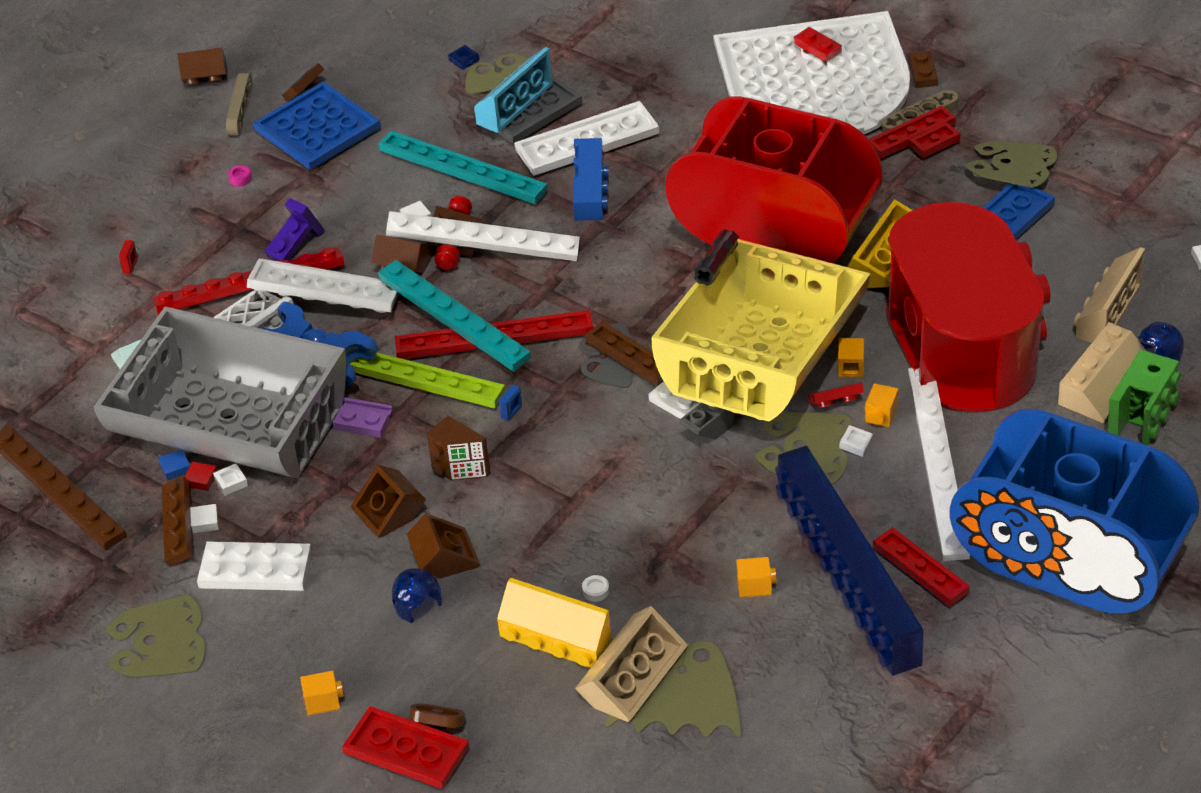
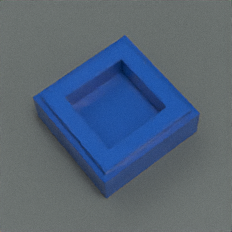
[499,385,522,421]
[158,449,190,480]

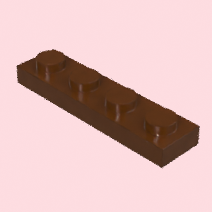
[585,321,663,386]
[162,475,193,567]

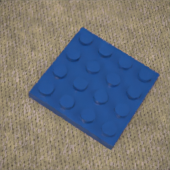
[253,81,381,170]

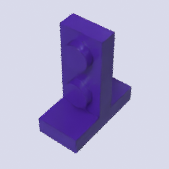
[264,198,325,261]

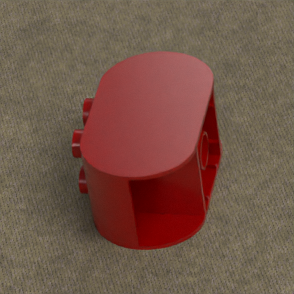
[665,96,883,263]
[886,202,1051,412]

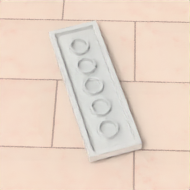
[515,101,659,176]
[247,258,399,313]

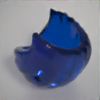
[1138,322,1184,361]
[392,568,442,623]

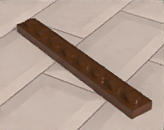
[0,425,127,551]

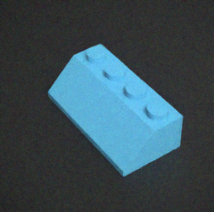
[474,47,553,133]

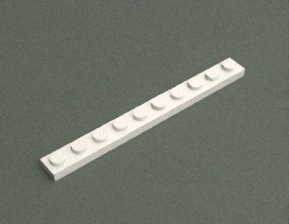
[908,368,970,561]

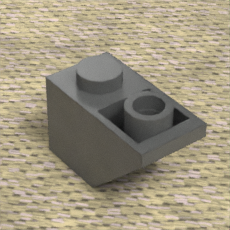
[680,403,734,439]

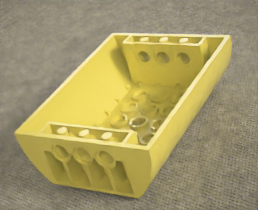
[652,239,871,422]

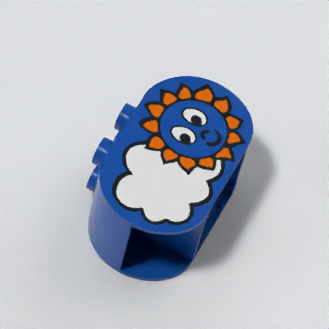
[949,409,1199,613]

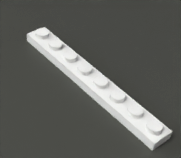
[386,211,580,261]

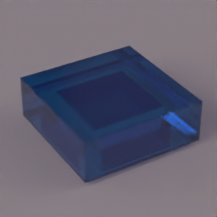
[448,45,480,70]

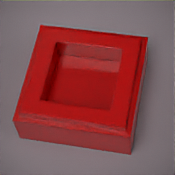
[119,240,138,274]
[185,462,217,490]

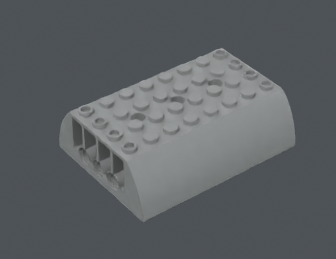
[94,307,346,478]

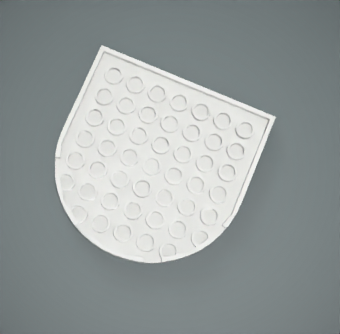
[713,11,910,134]

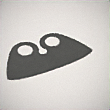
[579,322,633,388]

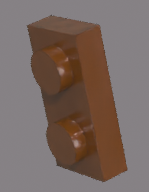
[908,51,938,88]
[282,63,324,102]

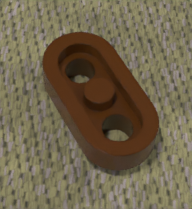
[409,703,465,732]

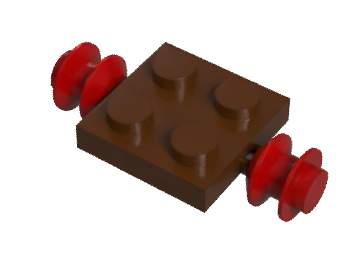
[426,196,482,270]

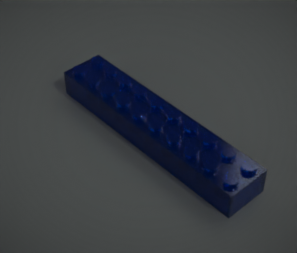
[775,445,924,676]

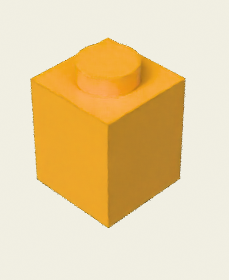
[838,338,864,377]
[865,383,899,427]
[736,557,776,598]
[300,671,344,716]

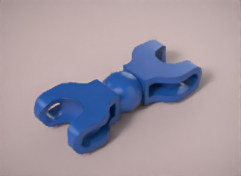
[261,301,379,386]

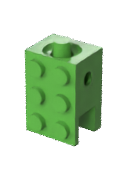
[1108,350,1181,446]

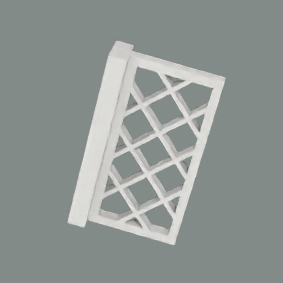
[213,290,293,329]

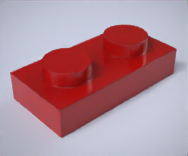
[794,27,842,62]
[909,122,960,158]
[808,382,864,408]

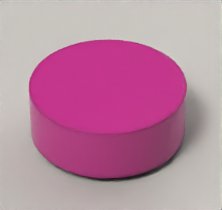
[228,165,252,187]

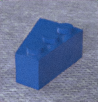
[573,138,609,221]

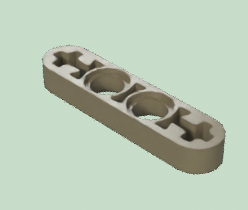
[226,73,252,136]
[881,90,958,133]

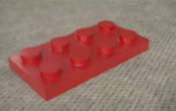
[342,706,470,789]

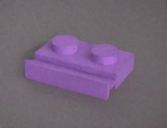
[333,398,394,438]

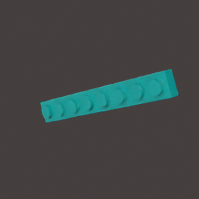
[379,131,548,204]
[378,260,531,372]

